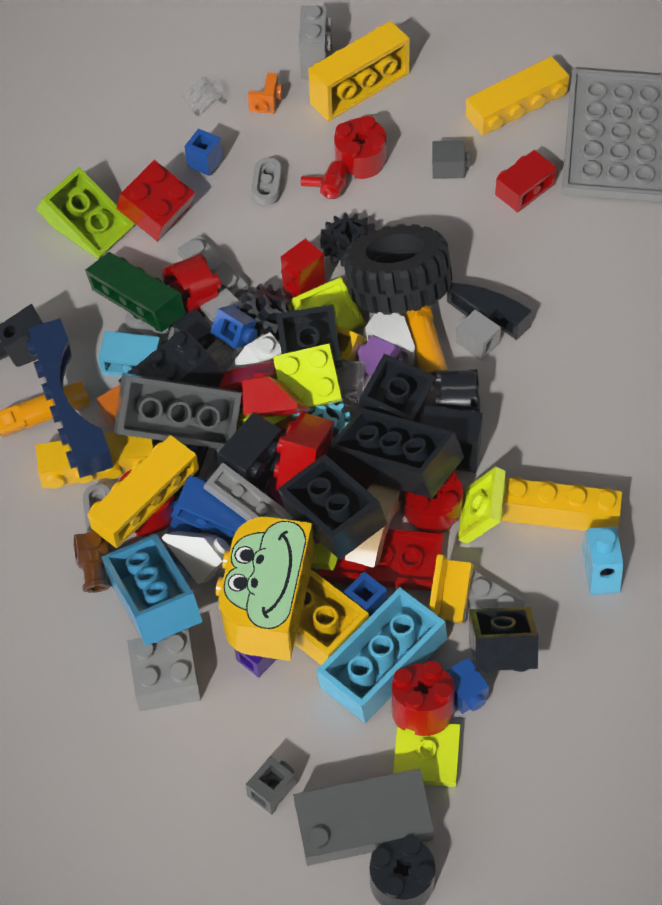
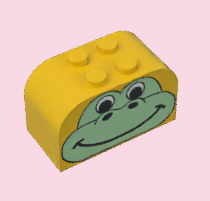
[216,517,315,661]

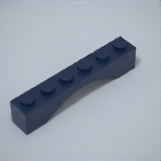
[26,318,113,478]

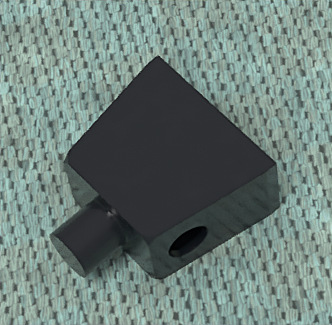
[0,304,43,367]

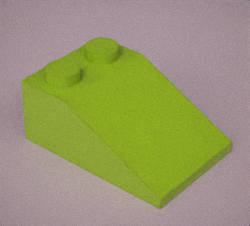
[35,167,135,259]

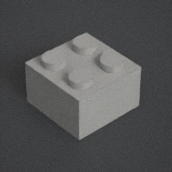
[127,630,200,711]

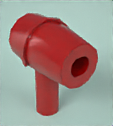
[300,161,348,199]

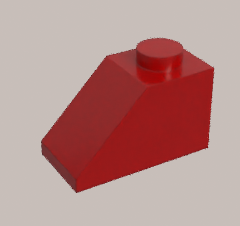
[242,373,309,418]

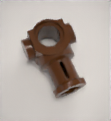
[73,531,110,593]

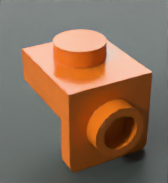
[248,72,283,114]

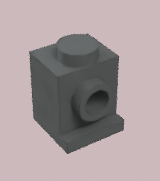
[246,756,296,815]

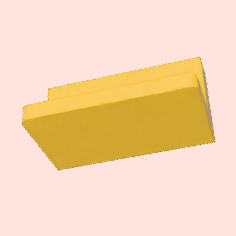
[429,554,474,624]

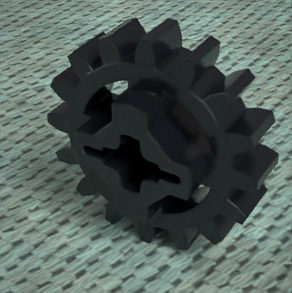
[320,213,375,267]
[240,284,295,341]

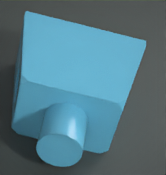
[581,526,623,595]

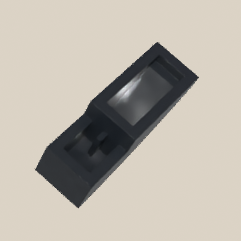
[447,282,532,340]

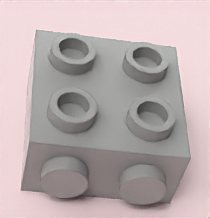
[299,6,332,79]

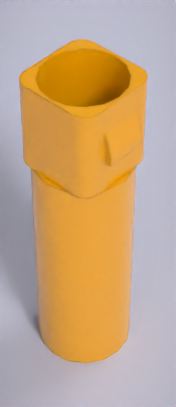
[402,305,448,386]
[0,380,91,438]

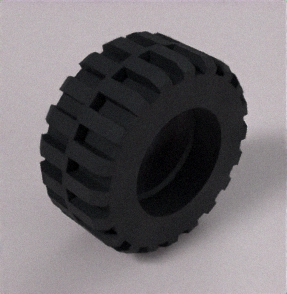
[343,224,453,315]

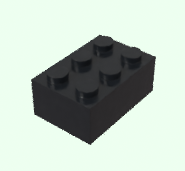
[118,328,225,386]
[278,454,387,560]

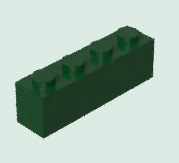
[85,252,186,332]

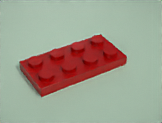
[318,529,443,591]

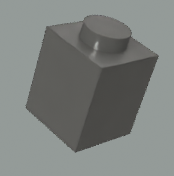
[432,141,470,179]

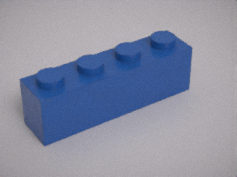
[171,475,247,543]

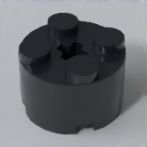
[436,369,480,412]
[369,835,436,905]

